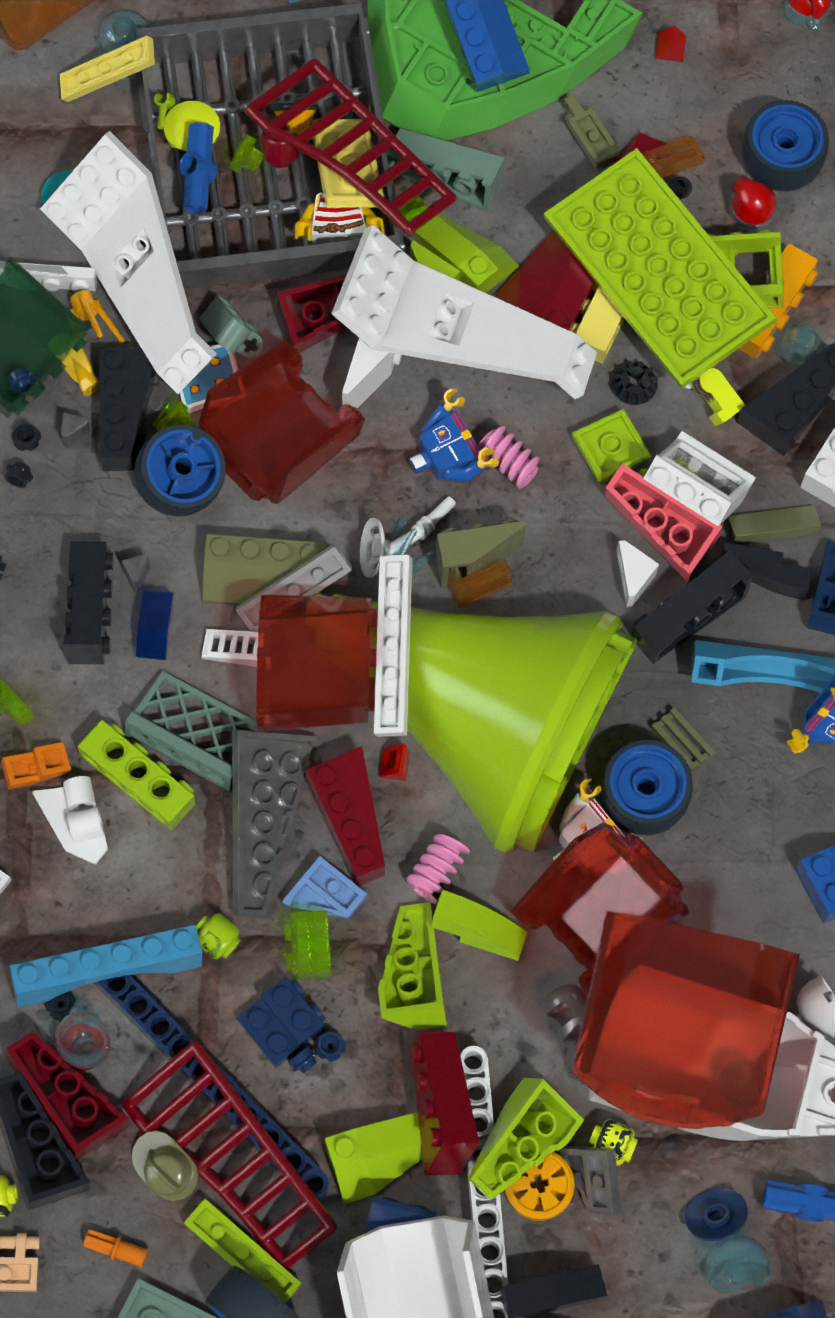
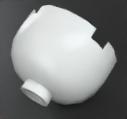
[796,975,835,1039]

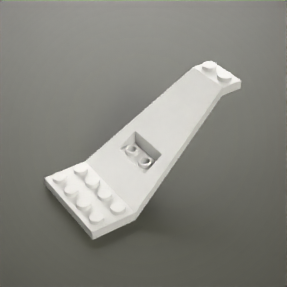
[40,131,217,394]
[331,225,597,399]

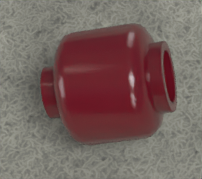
[261,124,299,168]

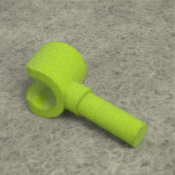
[154,92,176,130]

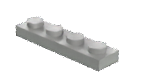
[236,543,352,632]

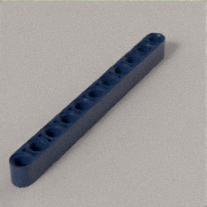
[89,946,329,1201]

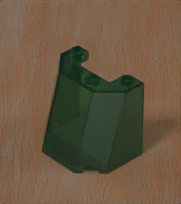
[0,257,90,418]

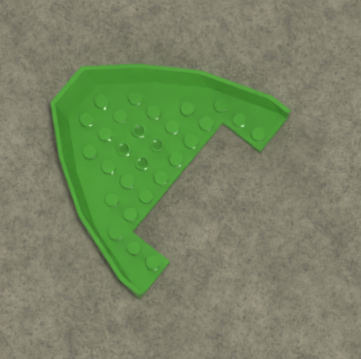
[367,0,643,141]

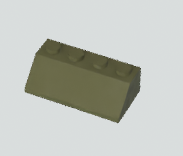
[202,534,326,610]

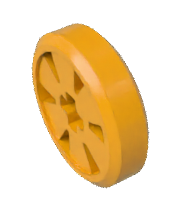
[504,1152,575,1221]

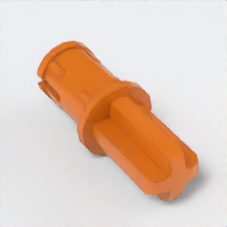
[83,1229,149,1268]

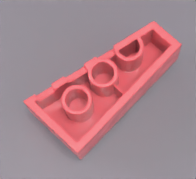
[605,464,722,583]

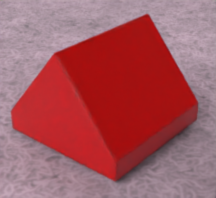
[655,25,686,62]
[379,744,410,781]

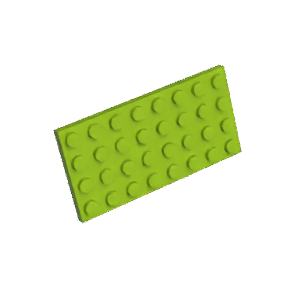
[544,148,776,389]

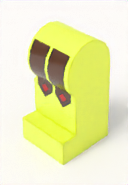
[692,368,745,426]

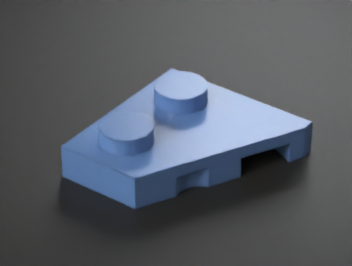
[282,856,368,920]

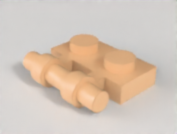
[0,1233,40,1292]

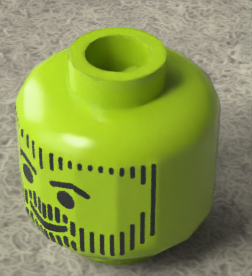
[196,913,241,959]

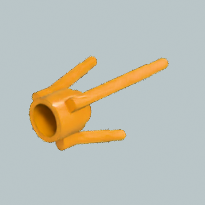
[69,290,125,347]

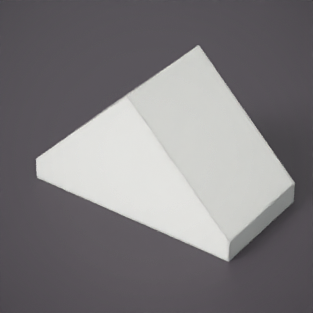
[617,540,659,607]

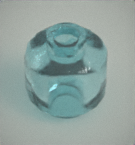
[780,323,821,367]

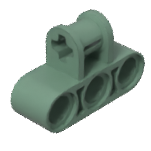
[199,295,263,358]

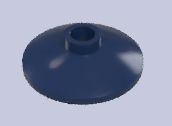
[685,1188,748,1241]

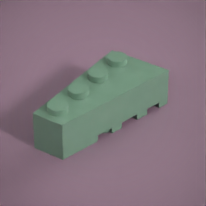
[386,128,505,212]

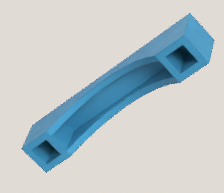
[691,640,835,693]
[10,925,202,1008]

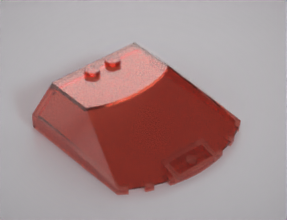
[572,909,800,1129]

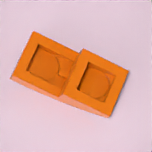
[1,742,71,790]

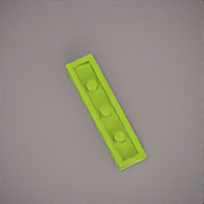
[184,1199,302,1304]

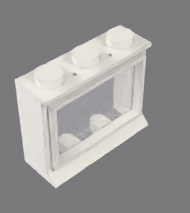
[643,431,756,526]

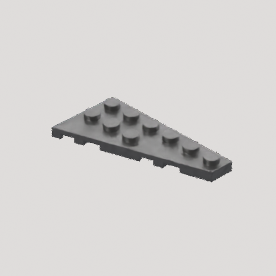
[232,730,318,917]

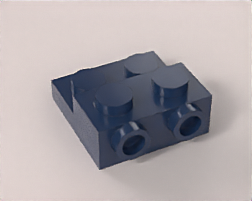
[236,977,325,1069]

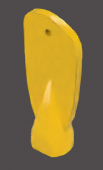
[50,332,100,396]

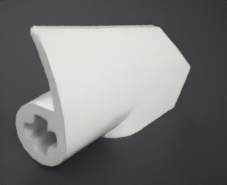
[32,776,108,865]

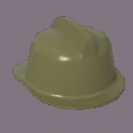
[132,1131,198,1201]

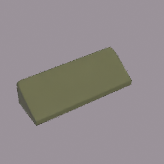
[727,505,822,544]

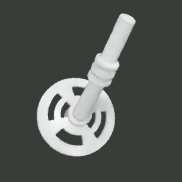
[360,497,456,578]

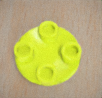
[164,101,220,152]

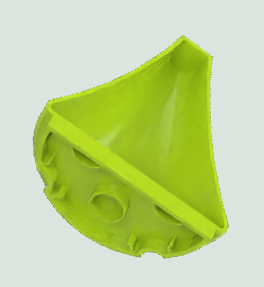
[303,592,637,853]

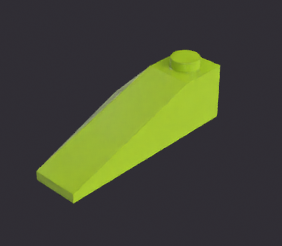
[405,204,519,293]
[378,902,447,1030]
[468,1078,584,1199]
[325,1112,423,1205]

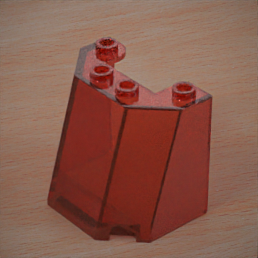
[198,340,365,504]
[256,595,377,731]
[510,822,689,1002]

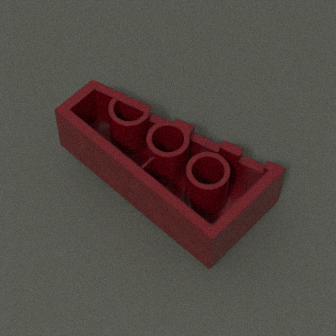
[278,274,347,356]
[306,746,385,887]
[5,1032,130,1161]
[409,1032,480,1175]

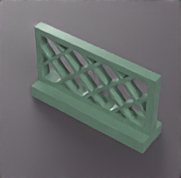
[125,671,267,792]

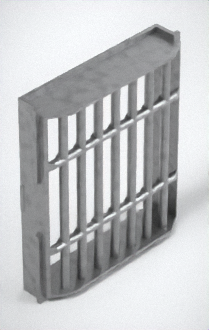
[136,3,405,288]

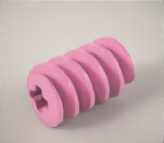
[478,425,540,489]
[407,834,470,904]

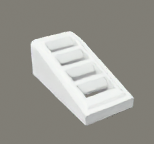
[201,629,266,668]

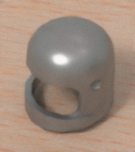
[543,984,599,1043]

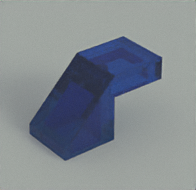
[136,589,174,660]

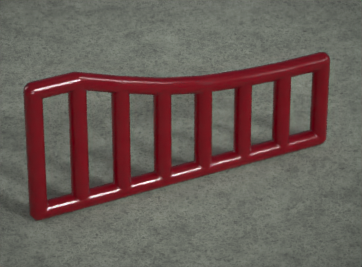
[245,59,457,235]
[122,1041,337,1270]

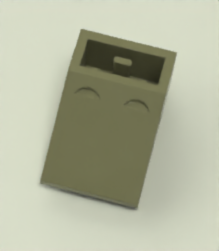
[435,519,527,589]

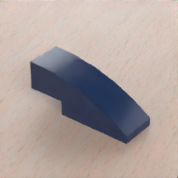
[807,540,835,635]

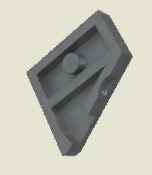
[560,1146,621,1215]

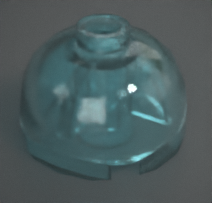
[97,9,150,55]
[706,1233,772,1293]

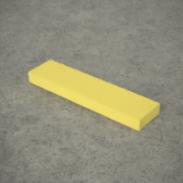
[60,35,155,102]

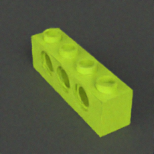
[77,720,195,831]

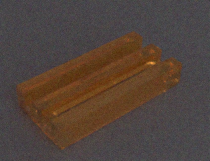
[644,136,706,178]
[452,560,512,608]

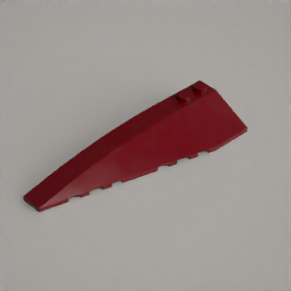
[495,133,666,331]

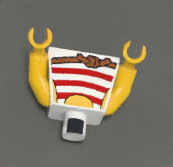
[294,193,385,245]

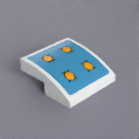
[180,345,246,413]

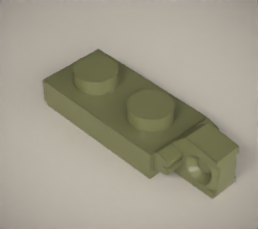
[563,94,621,169]

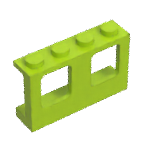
[708,230,784,308]

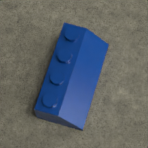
[443,0,530,92]

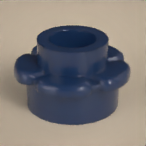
[7,367,35,394]
[315,1031,346,1062]
[288,1045,318,1074]

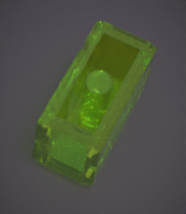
[284,910,331,980]

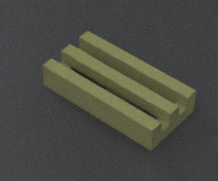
[651,707,715,773]

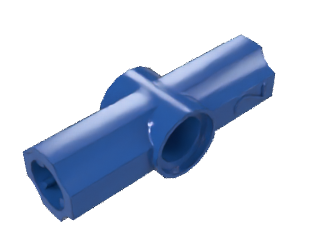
[179,122,217,214]
[762,1180,835,1222]

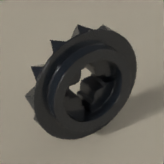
[611,360,658,405]

